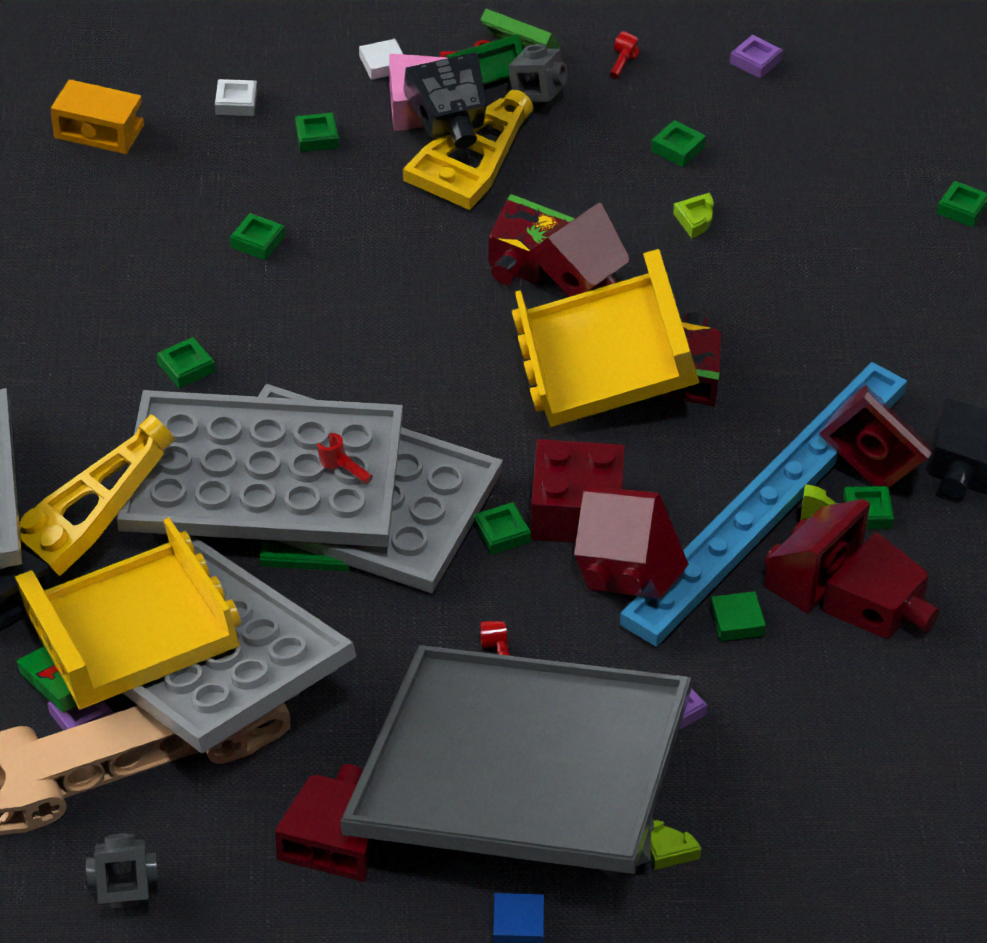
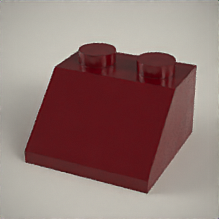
[819,385,932,488]
[574,486,689,599]
[764,499,870,614]

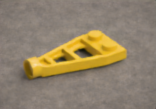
[403,90,533,210]
[19,414,176,576]

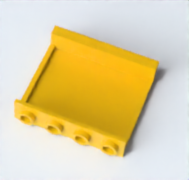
[512,249,699,427]
[15,517,241,710]

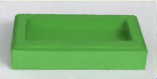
[480,9,561,49]

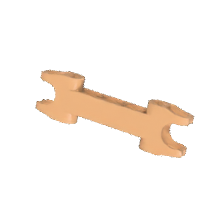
[0,703,290,836]

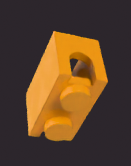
[50,79,144,154]

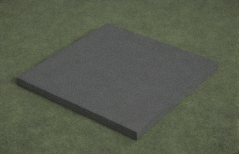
[340,645,691,874]

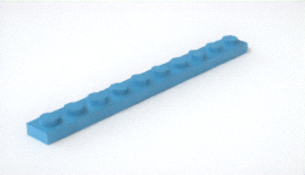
[620,362,907,647]

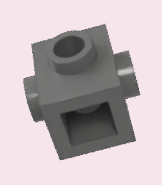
[508,44,568,103]
[86,833,158,908]

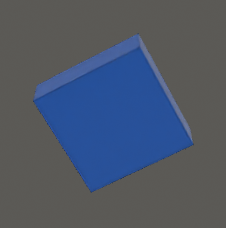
[493,893,544,943]

